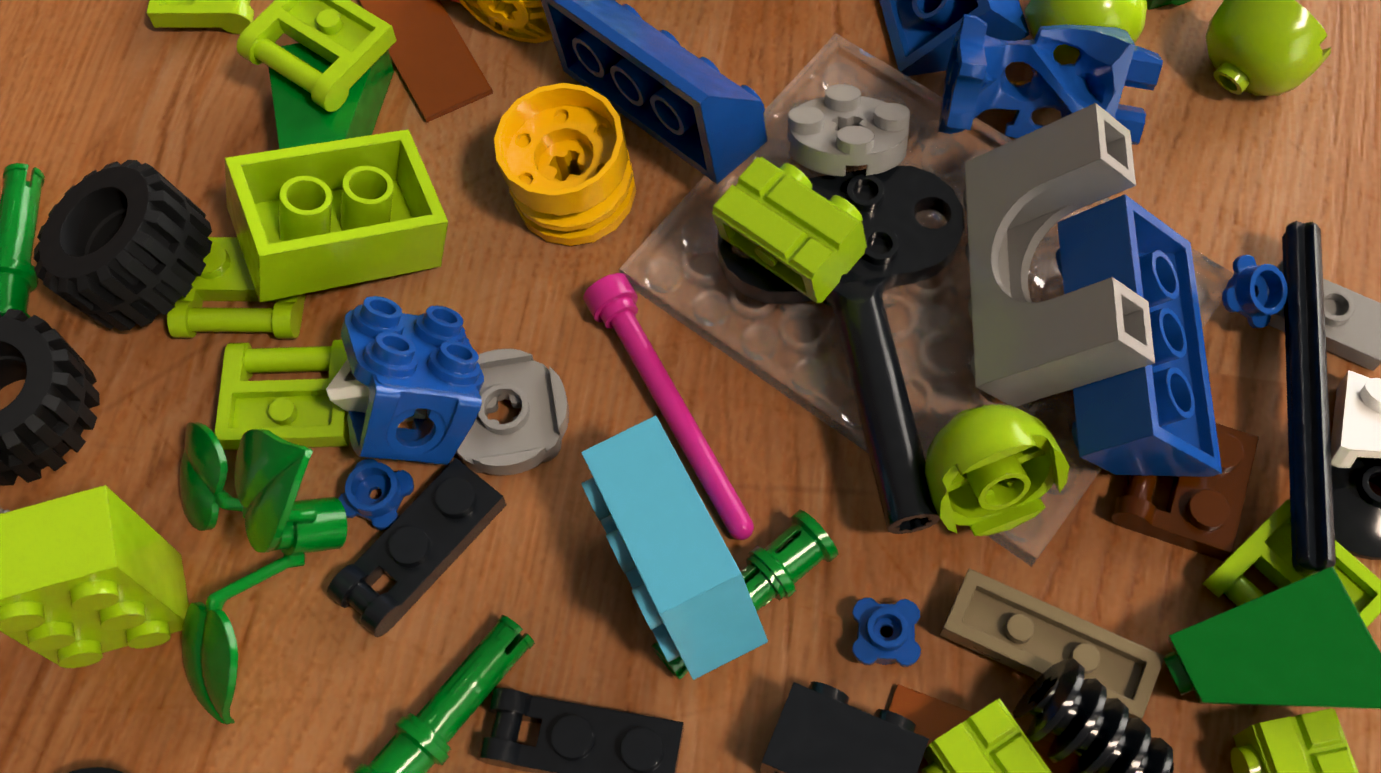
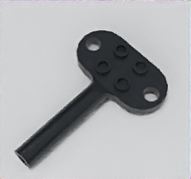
[718,166,964,534]

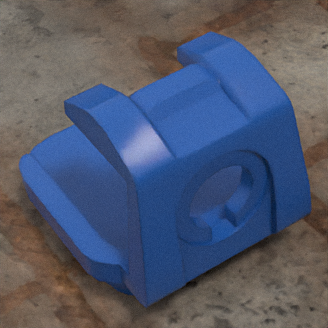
[341,296,484,465]

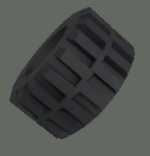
[33,160,212,331]
[0,309,100,486]

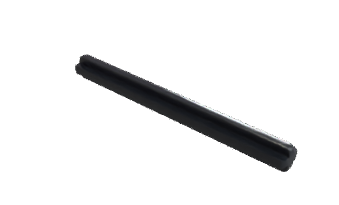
[1282,221,1336,575]

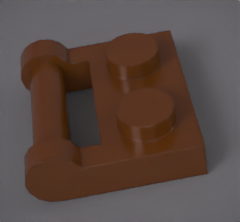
[1111,423,1259,561]

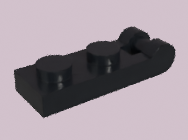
[327,458,507,637]
[477,688,684,773]

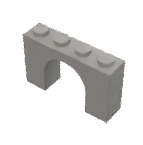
[963,103,1155,407]

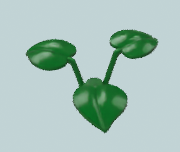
[179,422,348,725]

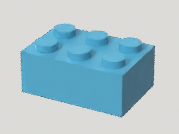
[581,415,768,680]

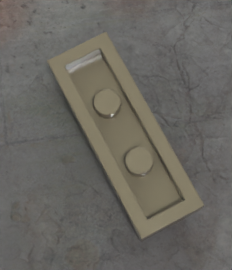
[940,568,1165,720]

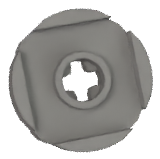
[787,84,910,176]
[456,349,569,475]

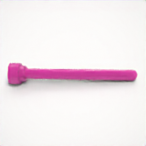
[583,273,754,540]

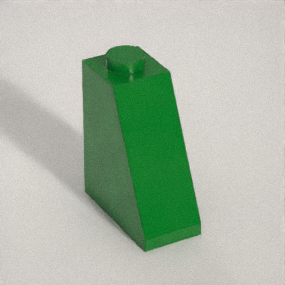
[269,43,394,149]
[1163,566,1381,710]

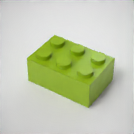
[225,129,448,302]
[0,485,189,668]

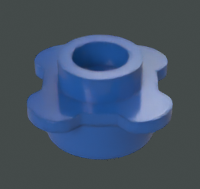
[1222,255,1288,328]
[338,459,414,530]
[852,597,921,667]

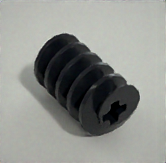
[1013,659,1174,773]

